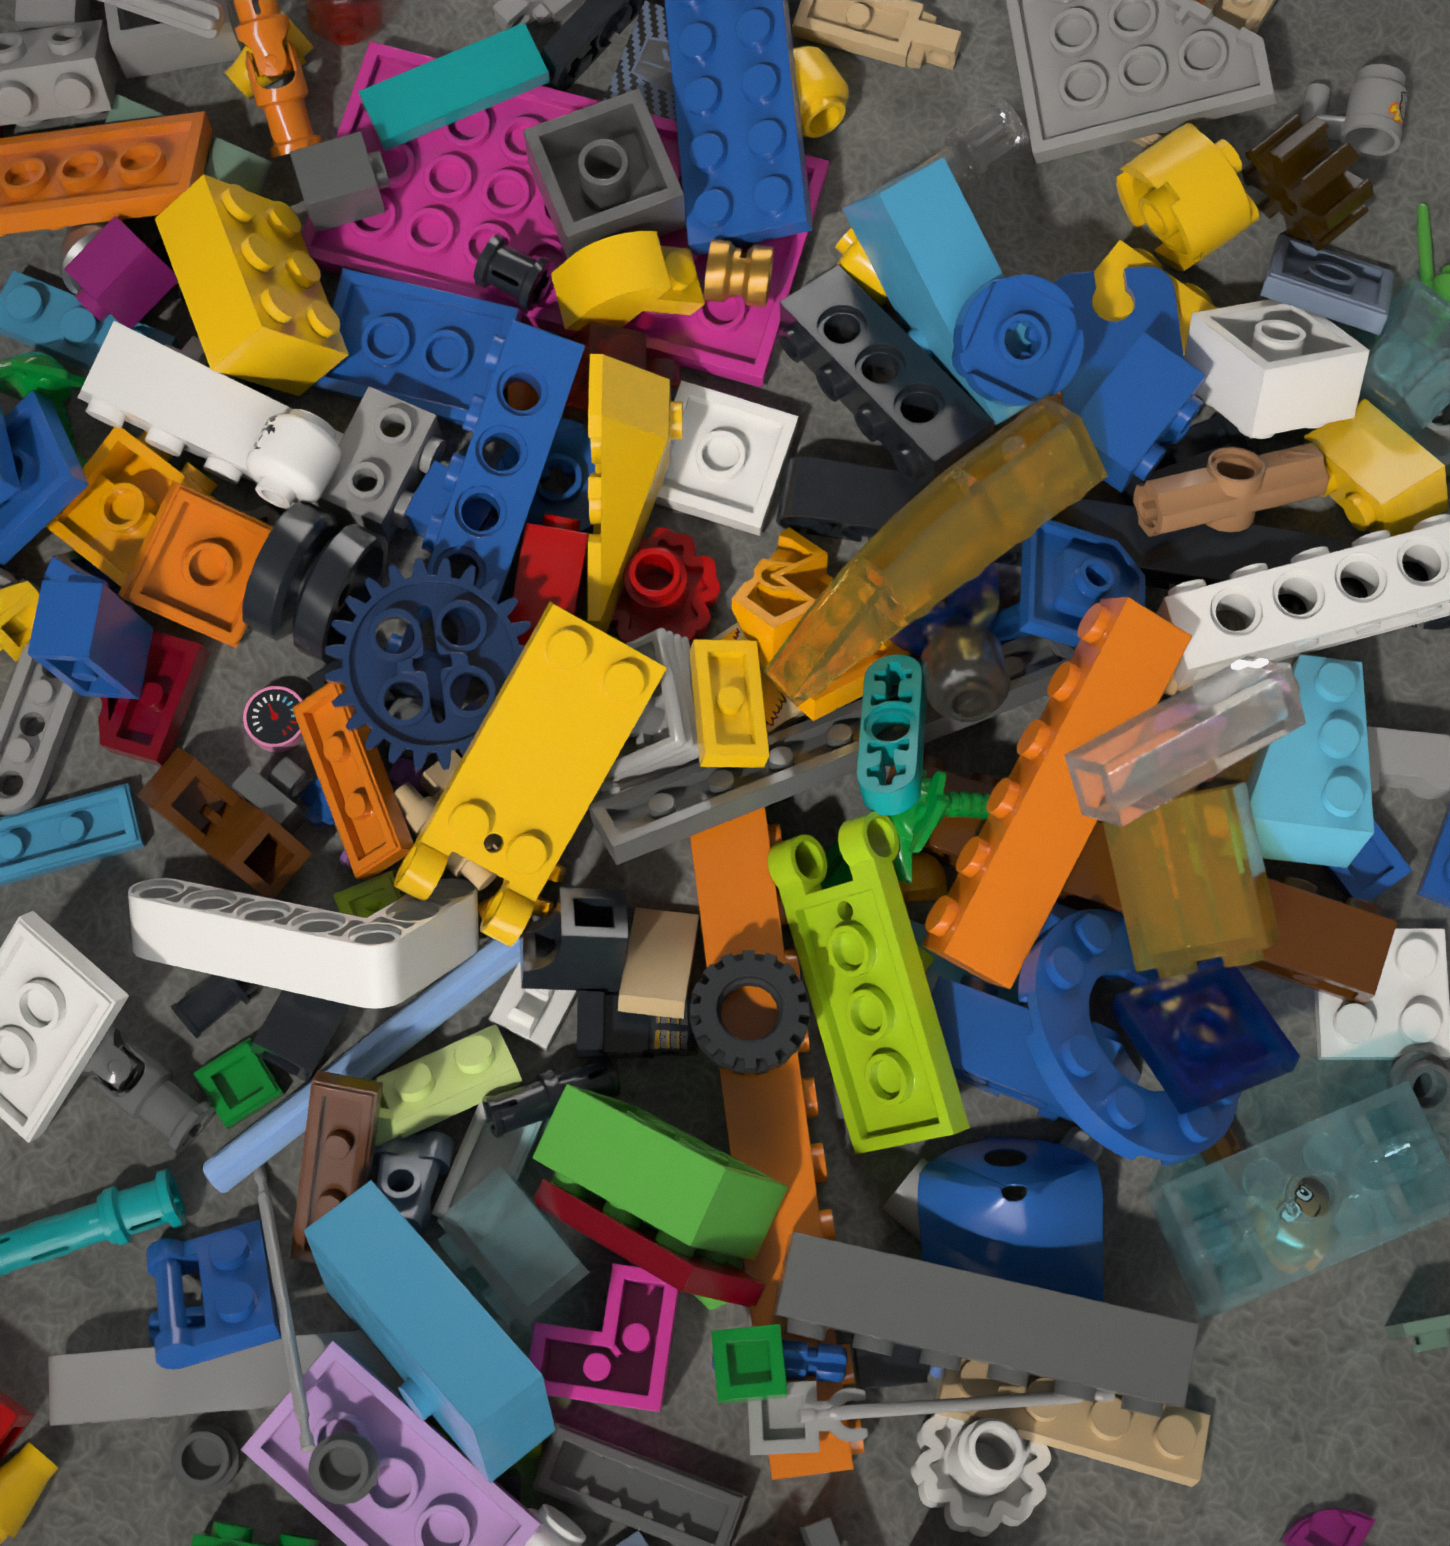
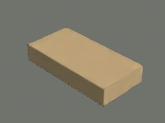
[618,907,699,1019]

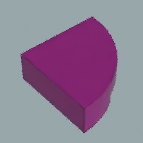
[1279,1508,1376,1546]

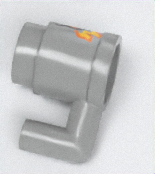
[1301,64,1408,156]

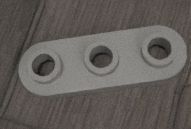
[0,641,80,816]

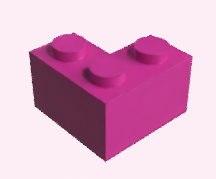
[529,1263,680,1412]

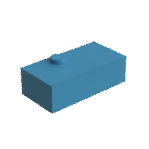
[842,157,1032,425]
[304,1180,555,1483]

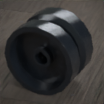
[242,501,388,664]

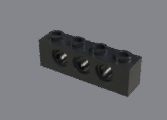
[778,265,994,498]

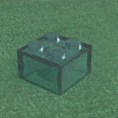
[437,1166,592,1327]

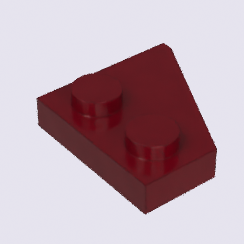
[98,631,210,767]

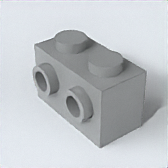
[0,20,119,127]
[317,387,446,544]

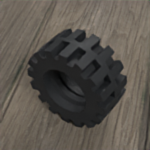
[690,950,810,1075]

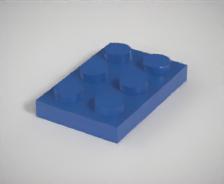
[312,268,523,425]

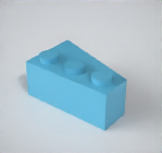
[1221,654,1374,868]

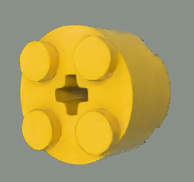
[1116,123,1259,272]

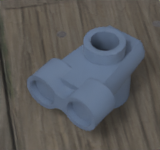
[373,1131,455,1234]

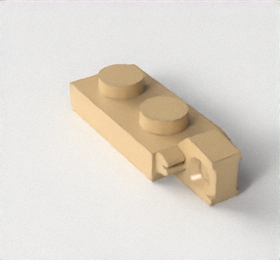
[792,0,962,70]

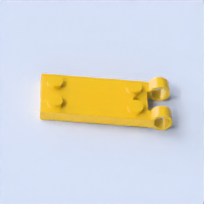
[393,602,667,947]

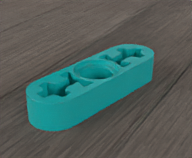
[857,655,927,816]

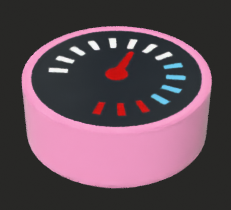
[243,686,303,752]

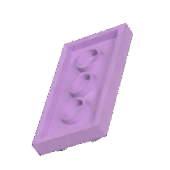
[241,1341,543,1546]

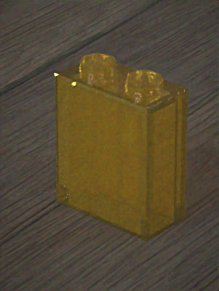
[1101,781,1280,979]

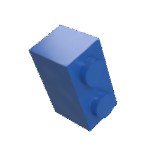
[1060,331,1206,493]
[27,574,153,700]

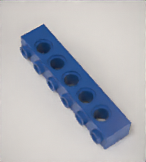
[385,320,585,709]

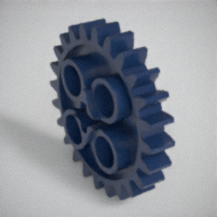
[325,558,532,770]

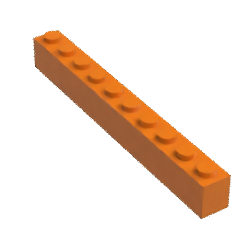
[690,807,864,1480]

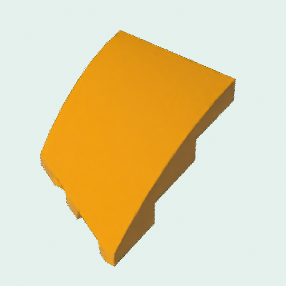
[731,528,910,721]

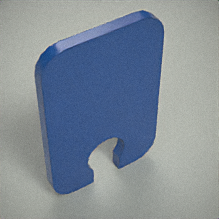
[1054,266,1191,446]

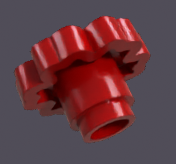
[609,527,721,647]

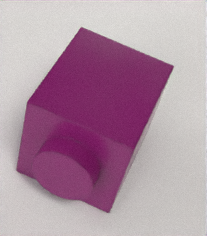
[64,216,178,329]

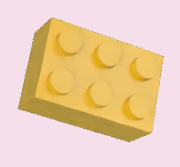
[155,174,349,396]

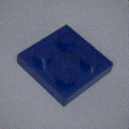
[1111,954,1301,1115]

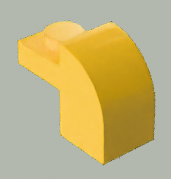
[551,231,705,334]

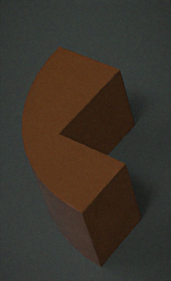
[136,748,312,899]

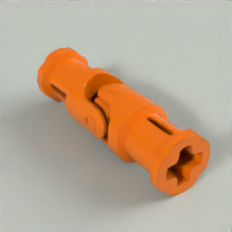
[233,0,322,158]

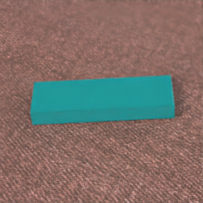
[358,22,550,151]

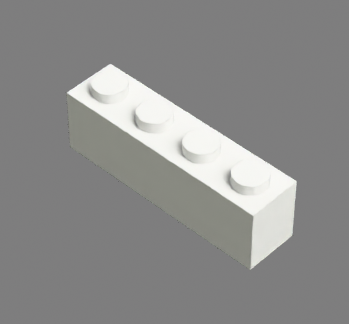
[77,321,344,510]

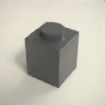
[290,131,391,232]

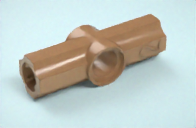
[1133,443,1329,537]

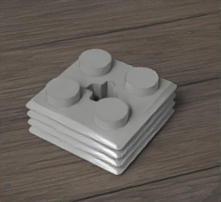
[599,628,699,794]

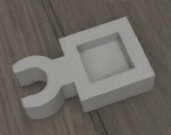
[748,1381,868,1455]

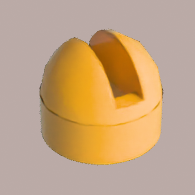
[898,852,948,902]

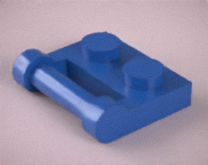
[146,1219,282,1370]

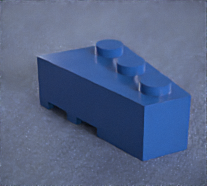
[931,975,1141,1122]

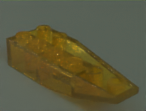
[763,396,1108,707]

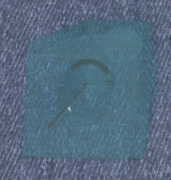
[1354,277,1450,438]

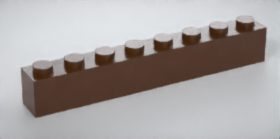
[885,754,1397,1005]

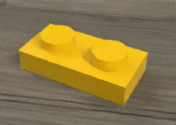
[689,639,769,768]

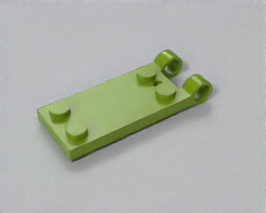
[767,811,970,1155]

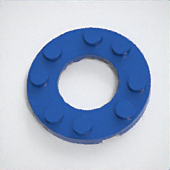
[1018,909,1242,1166]

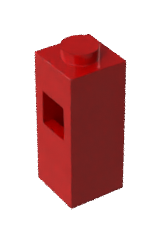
[509,515,589,645]

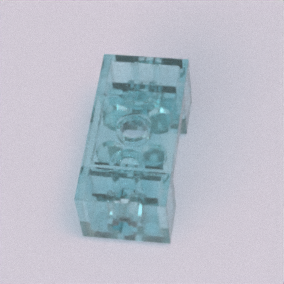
[1145,1081,1450,1318]

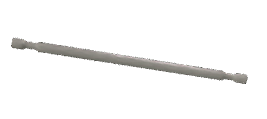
[253,1165,315,1453]
[797,1390,1115,1423]

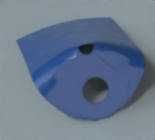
[917,1137,1104,1378]

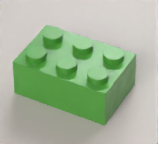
[532,1084,789,1264]

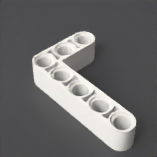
[128,878,479,1008]

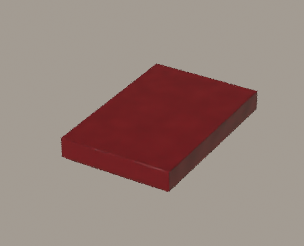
[533,1179,766,1307]

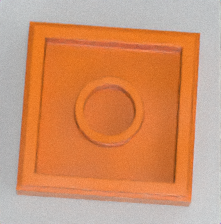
[118,480,274,648]

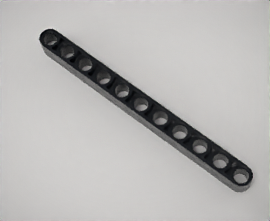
[776,457,1450,630]

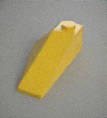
[588,354,683,633]

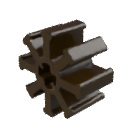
[1242,114,1374,251]

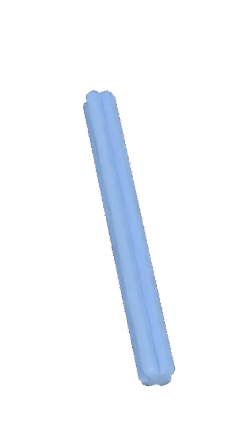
[203,938,520,1193]

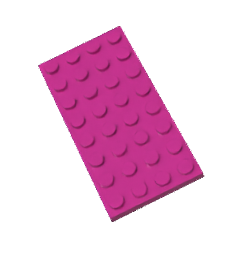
[302,41,829,388]

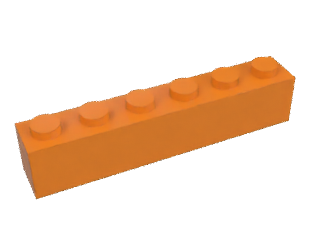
[921,597,1192,989]

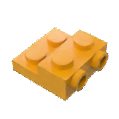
[45,427,218,587]

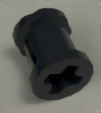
[473,234,555,311]

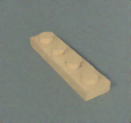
[935,1359,1211,1487]

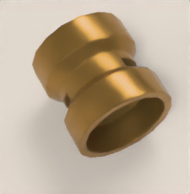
[704,239,774,308]

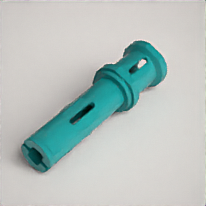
[0,1168,186,1277]

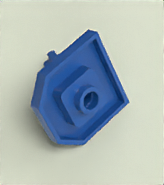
[984,514,1145,648]

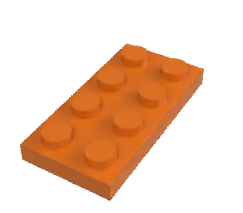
[0,111,213,237]

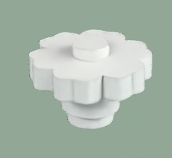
[911,1413,1051,1537]

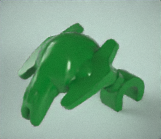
[0,352,88,469]
[887,770,991,884]

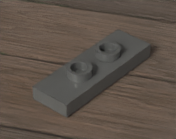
[532,1423,746,1546]

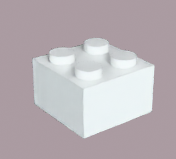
[1184,299,1370,439]

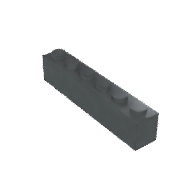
[772,1232,1199,1418]

